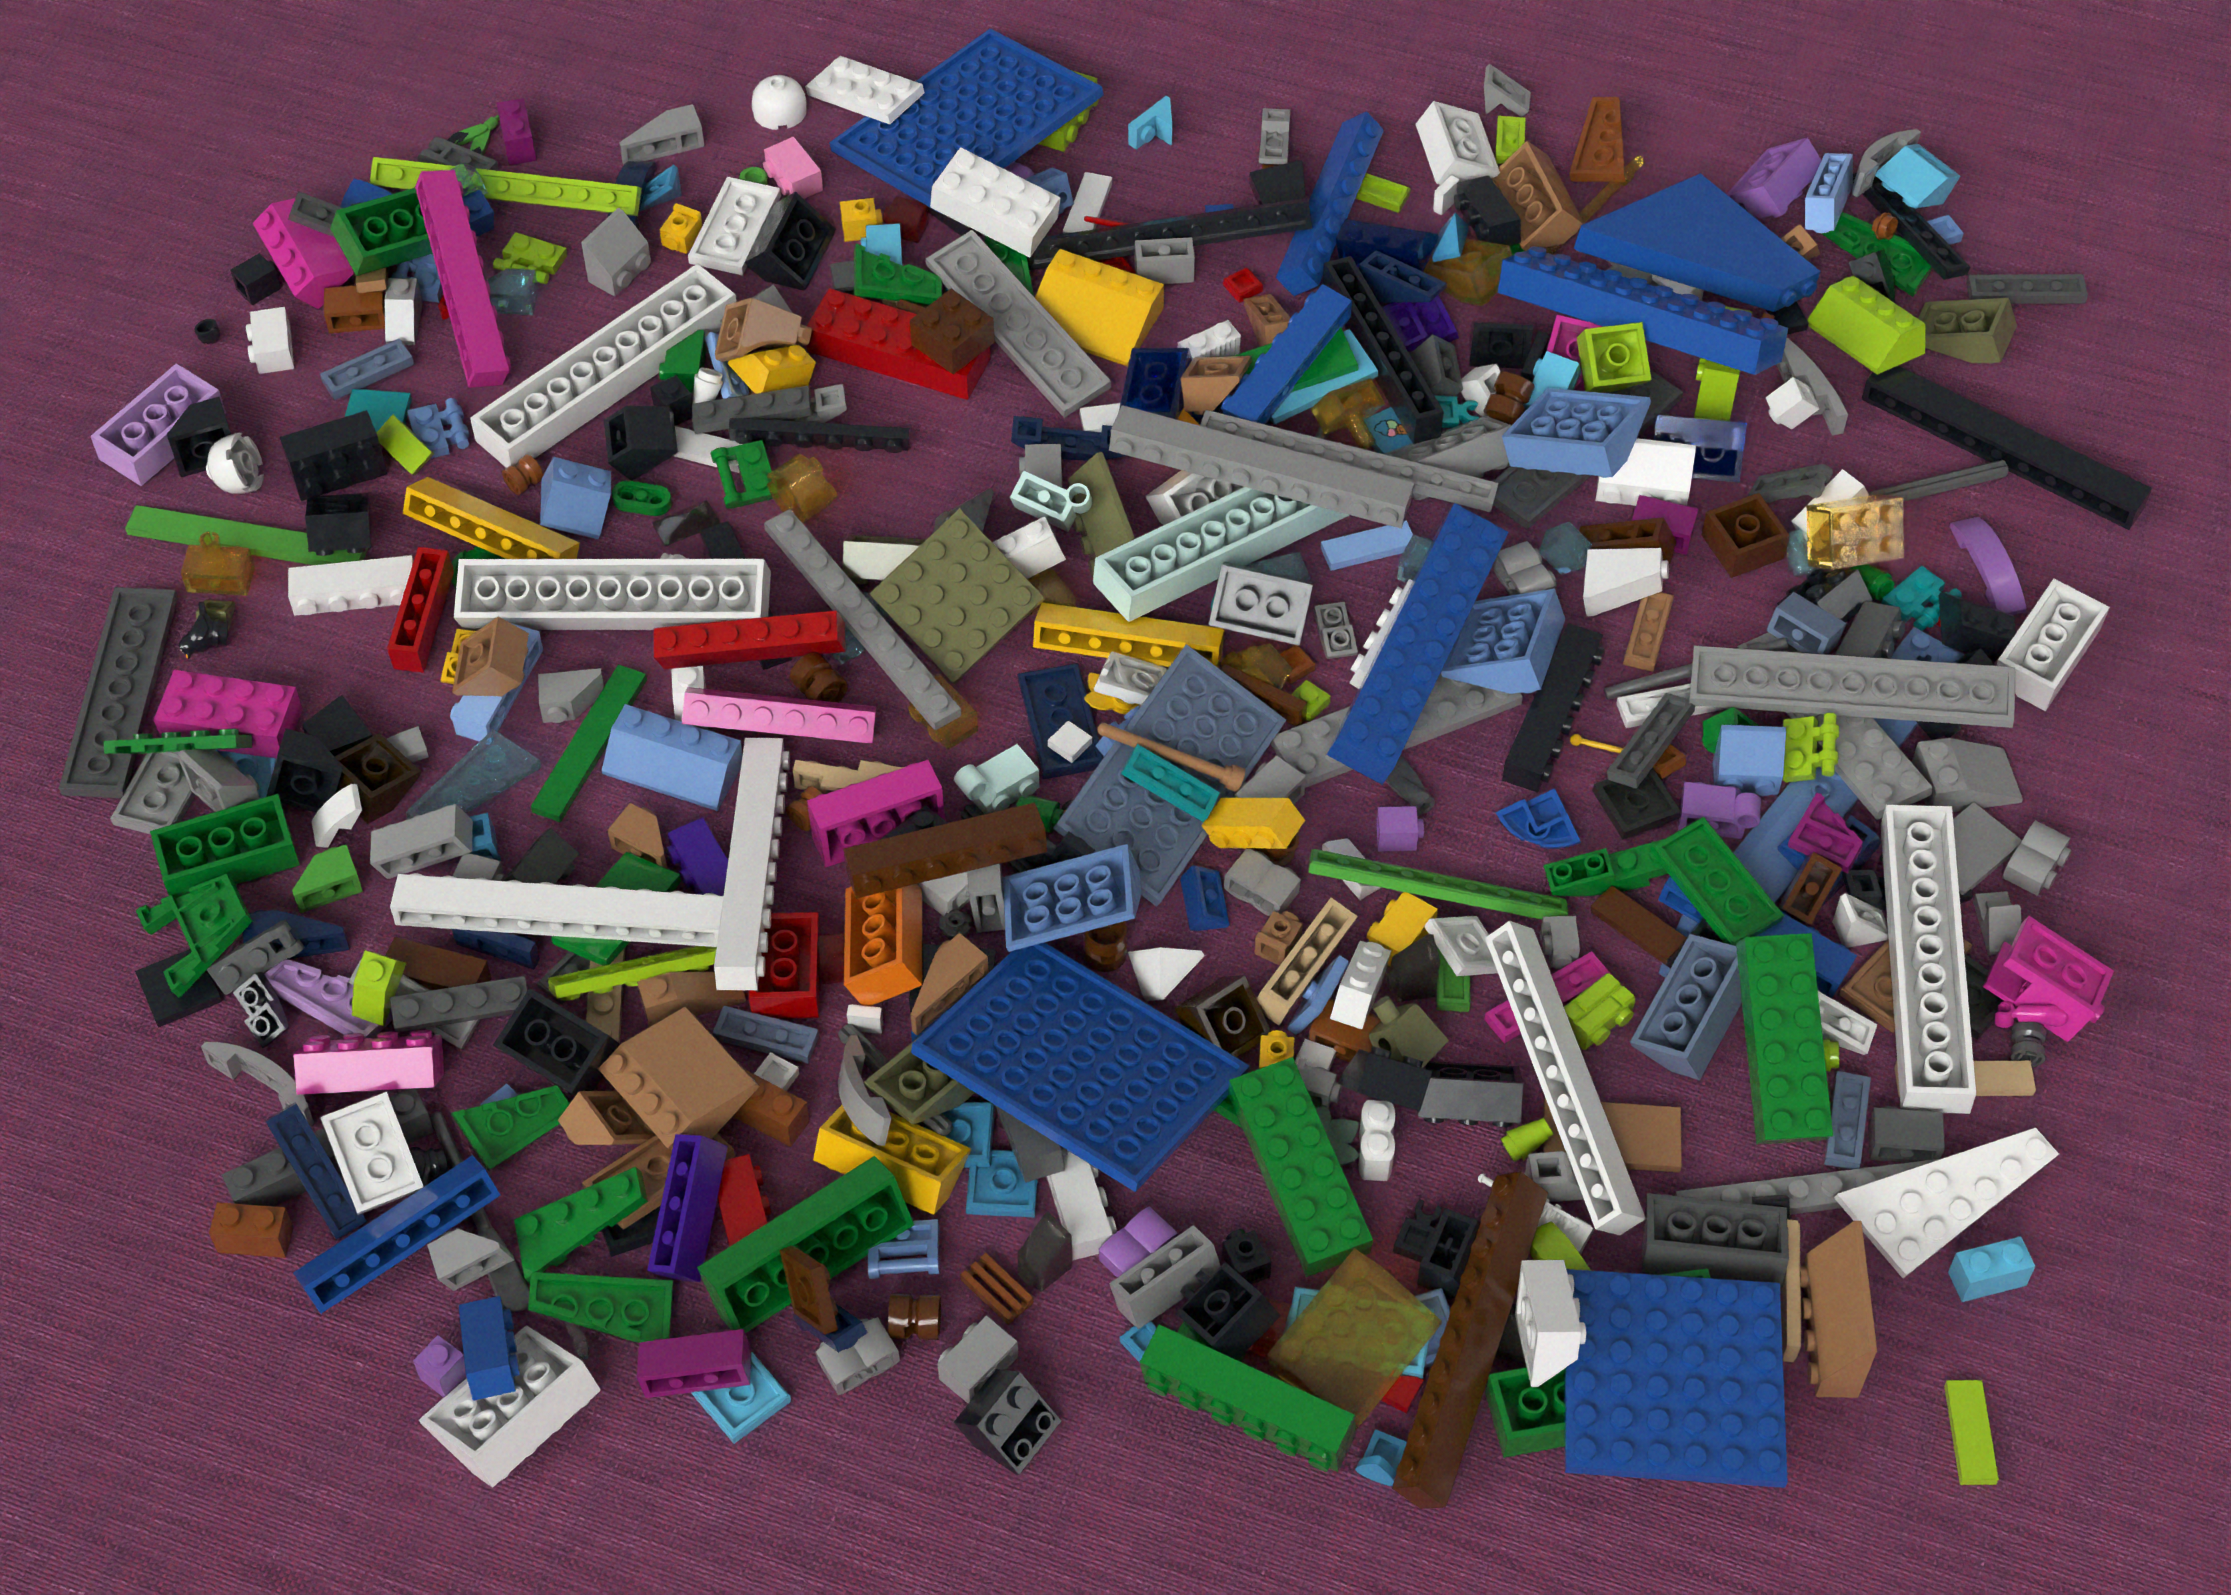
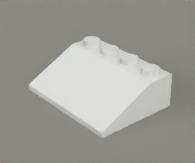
[419,1325,601,1488]

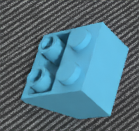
[1875,144,1961,209]

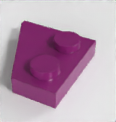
[1788,792,1863,874]

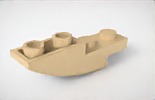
[793,760,905,794]

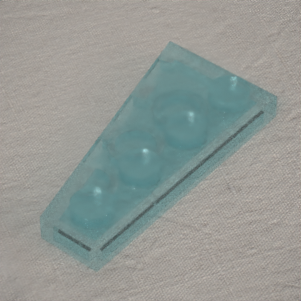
[405,729,542,819]

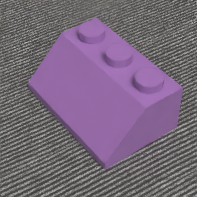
[1727,137,1822,219]

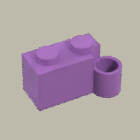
[1678,782,1761,839]

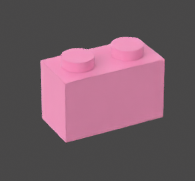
[763,137,823,199]

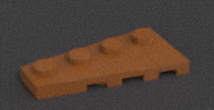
[1569,97,1626,182]

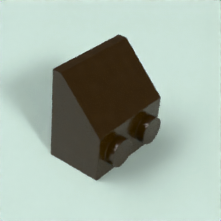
[335,733,421,824]
[1174,975,1271,1058]

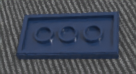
[1017,663,1104,780]

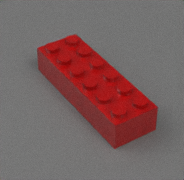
[807,288,991,400]

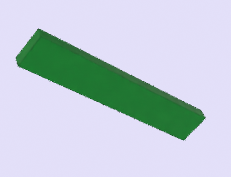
[531,664,647,823]

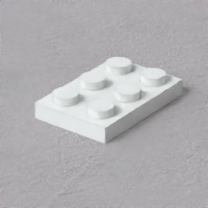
[320,1092,424,1215]

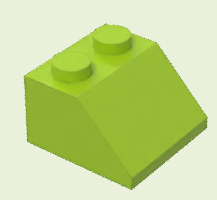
[1577,322,1652,393]

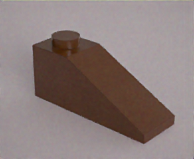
[1573,517,1677,564]

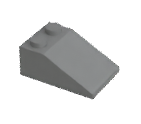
[1912,738,2023,812]

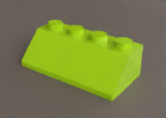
[1807,276,1925,374]

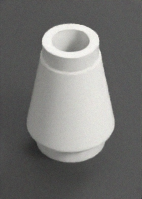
[692,368,723,404]

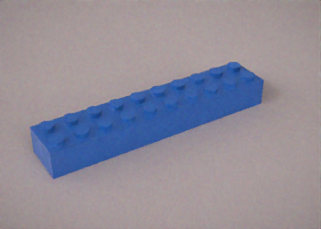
[1497,246,1788,375]
[1326,503,1508,785]

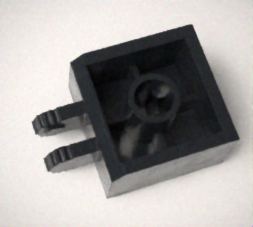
[1175,1262,1281,1360]

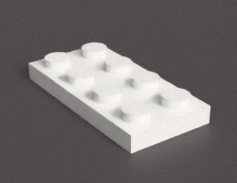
[805,56,925,124]
[688,177,781,276]

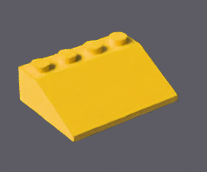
[1035,249,1164,367]

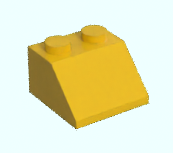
[727,345,816,394]

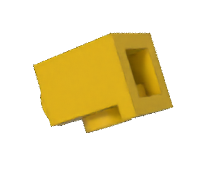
[660,203,702,254]
[1259,1030,1294,1069]

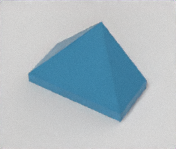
[639,164,682,212]
[1432,213,1469,262]

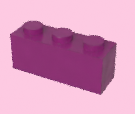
[636,1329,752,1398]

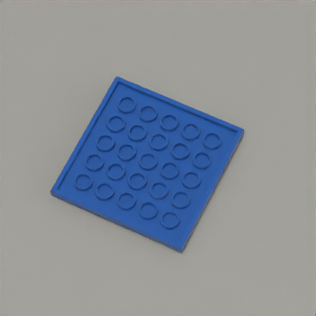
[1565,1269,1788,1488]

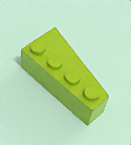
[1694,306,1752,423]

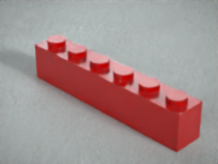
[653,610,846,669]

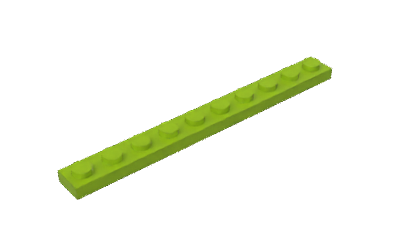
[370,157,641,216]

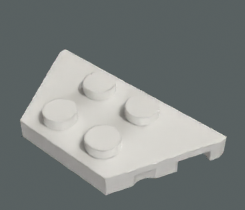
[1094,651,1167,705]

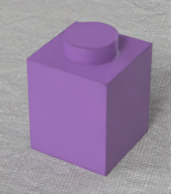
[1376,806,1424,852]
[413,1335,466,1397]

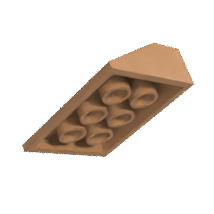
[598,1007,760,1151]
[1800,1221,1877,1398]

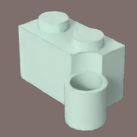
[1010,471,1093,532]
[954,744,1040,814]

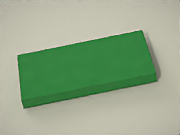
[1235,327,1358,392]
[1650,817,1784,946]
[551,852,681,966]

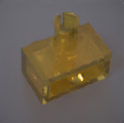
[1311,378,1385,450]
[181,531,255,596]

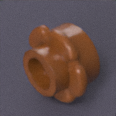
[1872,212,1898,240]

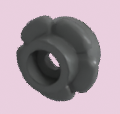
[939,909,971,940]

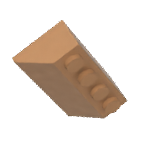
[1491,141,1584,251]

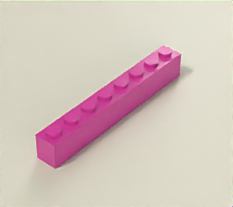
[415,170,511,388]

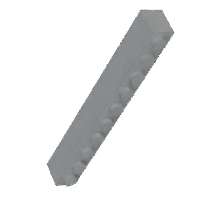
[1109,405,1414,529]

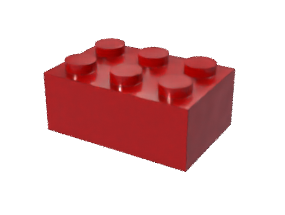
[749,912,821,1018]

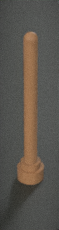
[1098,723,1246,792]

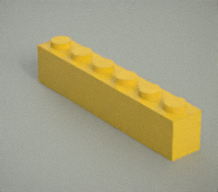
[403,477,580,559]
[1033,602,1224,668]

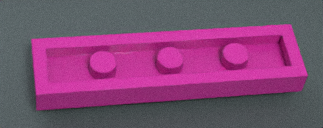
[1484,951,1612,1044]

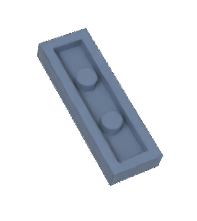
[320,339,414,400]
[712,1006,819,1064]
[1824,1071,1871,1170]

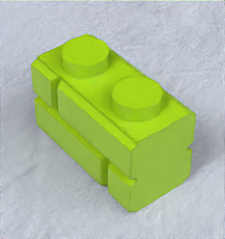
[1564,973,1635,1050]

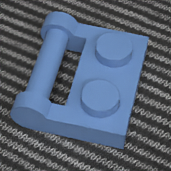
[868,1219,940,1279]

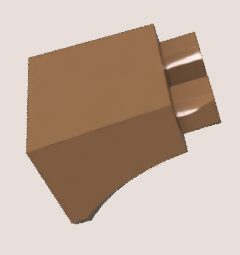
[715,297,812,362]

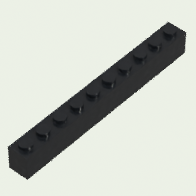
[1861,365,2152,530]

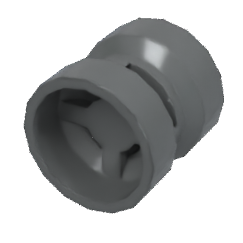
[2011,1022,2046,1067]

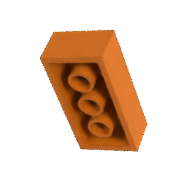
[844,884,922,1006]

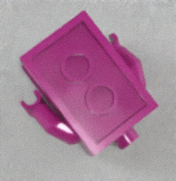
[1983,916,2114,1042]

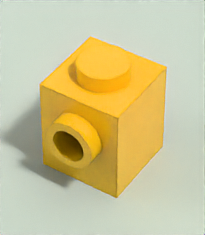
[840,198,883,242]

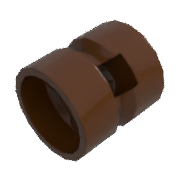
[1483,371,1535,425]
[789,652,848,703]
[1084,921,1127,972]
[888,1293,941,1340]

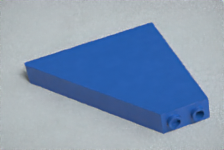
[1574,173,1821,312]

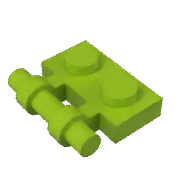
[493,232,567,284]
[1782,713,1839,783]

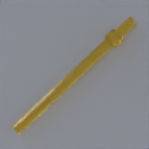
[1544,155,1644,255]

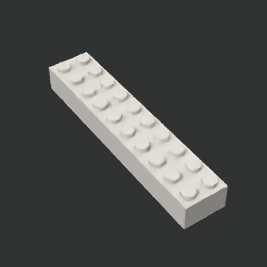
[470,264,736,468]
[454,559,771,630]
[1880,805,1976,1114]

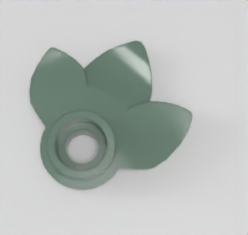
[1315,1105,1359,1166]

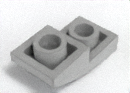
[1313,602,1358,659]

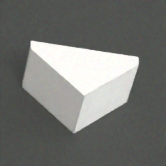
[1833,893,1888,948]

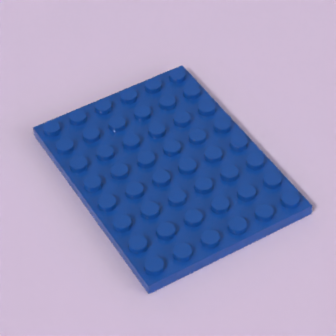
[829,28,1104,214]
[911,943,1250,1192]

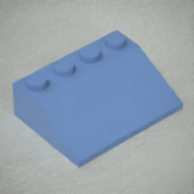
[1502,388,1651,478]
[1441,589,1565,694]
[1003,844,1142,952]

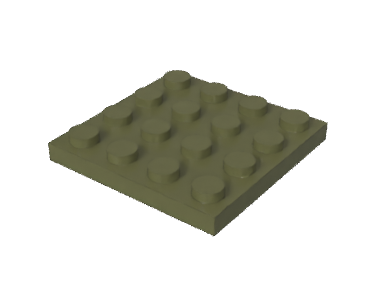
[870,508,1045,684]

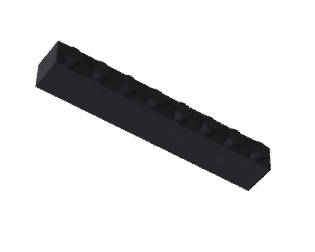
[1322,256,1444,444]

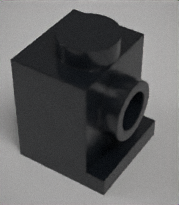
[1222,1229,1272,1285]

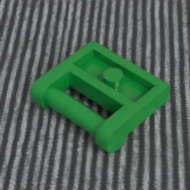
[710,440,778,509]

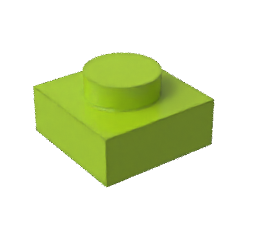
[1291,680,1331,722]

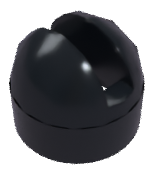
[194,319,220,344]

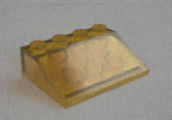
[1267,1248,1442,1430]

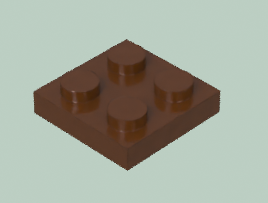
[780,1245,838,1335]

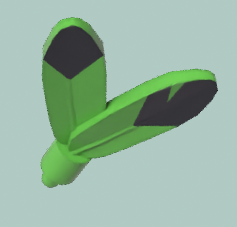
[447,115,500,155]

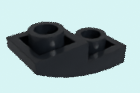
[233,972,289,1048]

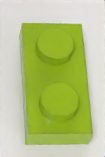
[1495,116,1526,164]

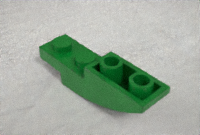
[1543,839,1668,896]

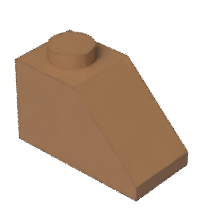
[608,803,667,869]

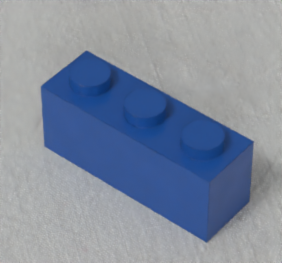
[459,1296,520,1401]

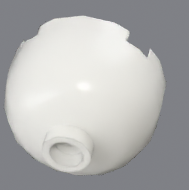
[752,75,807,130]
[206,433,264,494]

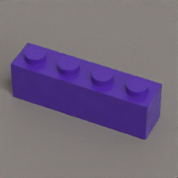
[666,817,728,896]
[647,1134,728,1282]

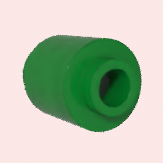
[1016,795,1064,833]

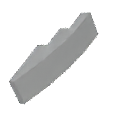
[1776,338,1848,436]

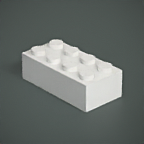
[930,147,1061,258]

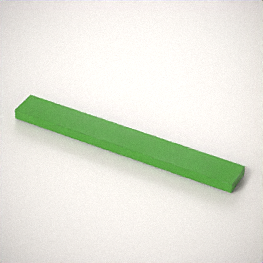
[125,505,368,565]
[1308,849,1568,920]

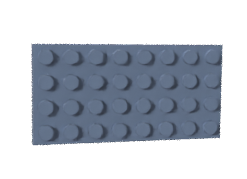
[1053,644,1286,907]

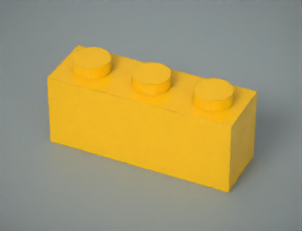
[1201,798,1305,849]

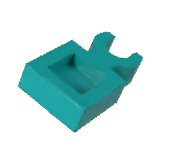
[1434,395,1479,428]

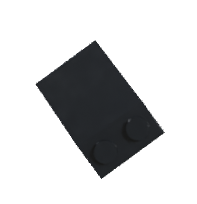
[305,493,371,556]

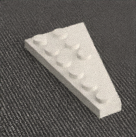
[1834,1128,2059,1279]

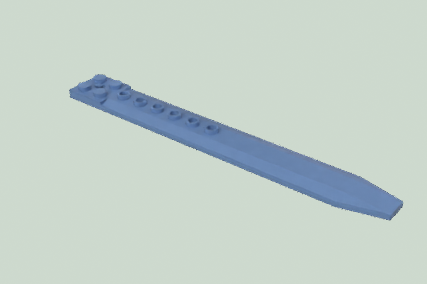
[1659,627,1964,978]

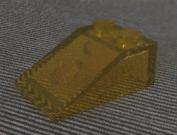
[1411,239,1513,306]

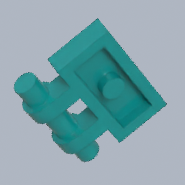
[1881,565,1962,631]

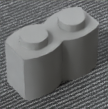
[1492,541,1556,596]
[2002,820,2072,896]
[1224,849,1301,917]
[816,1317,900,1395]

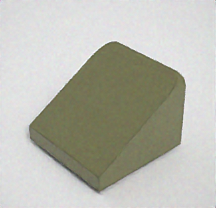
[196,600,235,630]

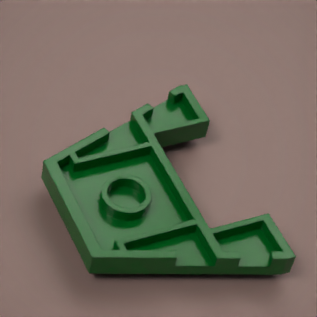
[136,874,253,998]

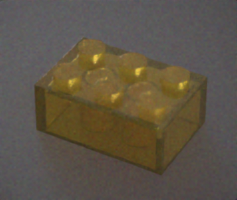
[1806,494,1904,570]

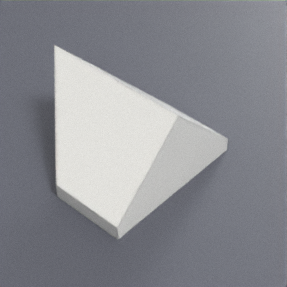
[1128,947,1205,1001]

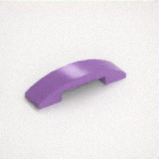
[1949,517,2027,615]

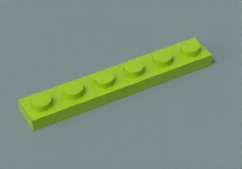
[548,946,717,1001]

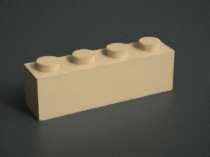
[1256,898,1358,1026]

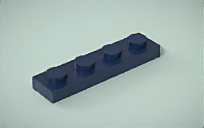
[264,1102,367,1240]

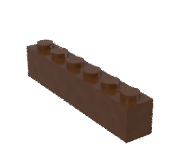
[843,802,1047,899]

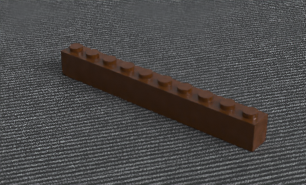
[1392,1171,1548,1509]

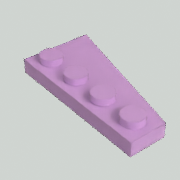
[264,959,393,1038]

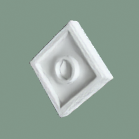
[1424,916,1498,976]

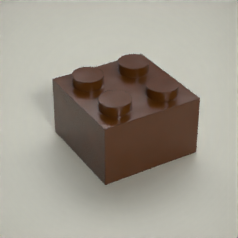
[910,288,995,375]
[1701,493,1790,578]

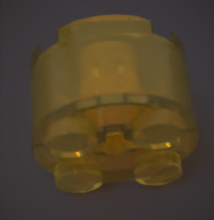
[767,454,837,524]

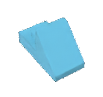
[1128,96,1172,150]

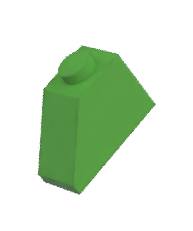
[292,844,363,913]

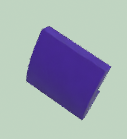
[1382,295,1459,351]

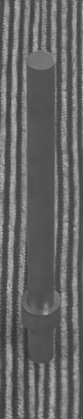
[1604,637,1788,700]

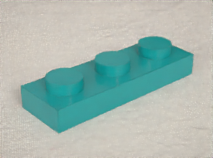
[1120,744,1220,822]

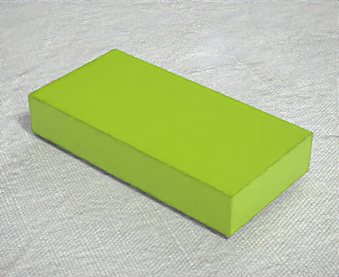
[1355,173,1411,213]

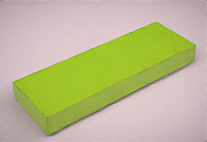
[1944,1380,1999,1485]

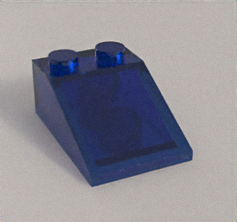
[1119,348,1193,420]

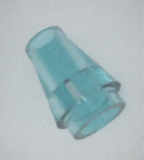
[1787,530,1818,577]

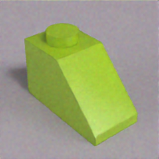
[352,950,406,1026]

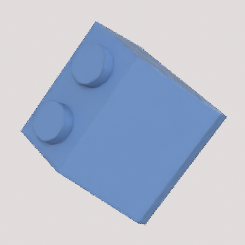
[540,457,611,539]
[1712,725,1786,796]

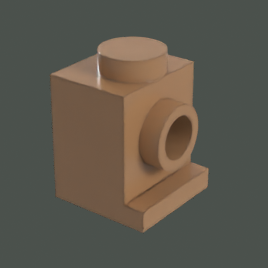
[1781,224,1820,261]
[1255,911,1303,965]

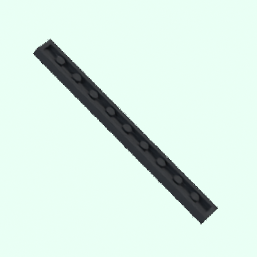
[1027,198,1312,270]

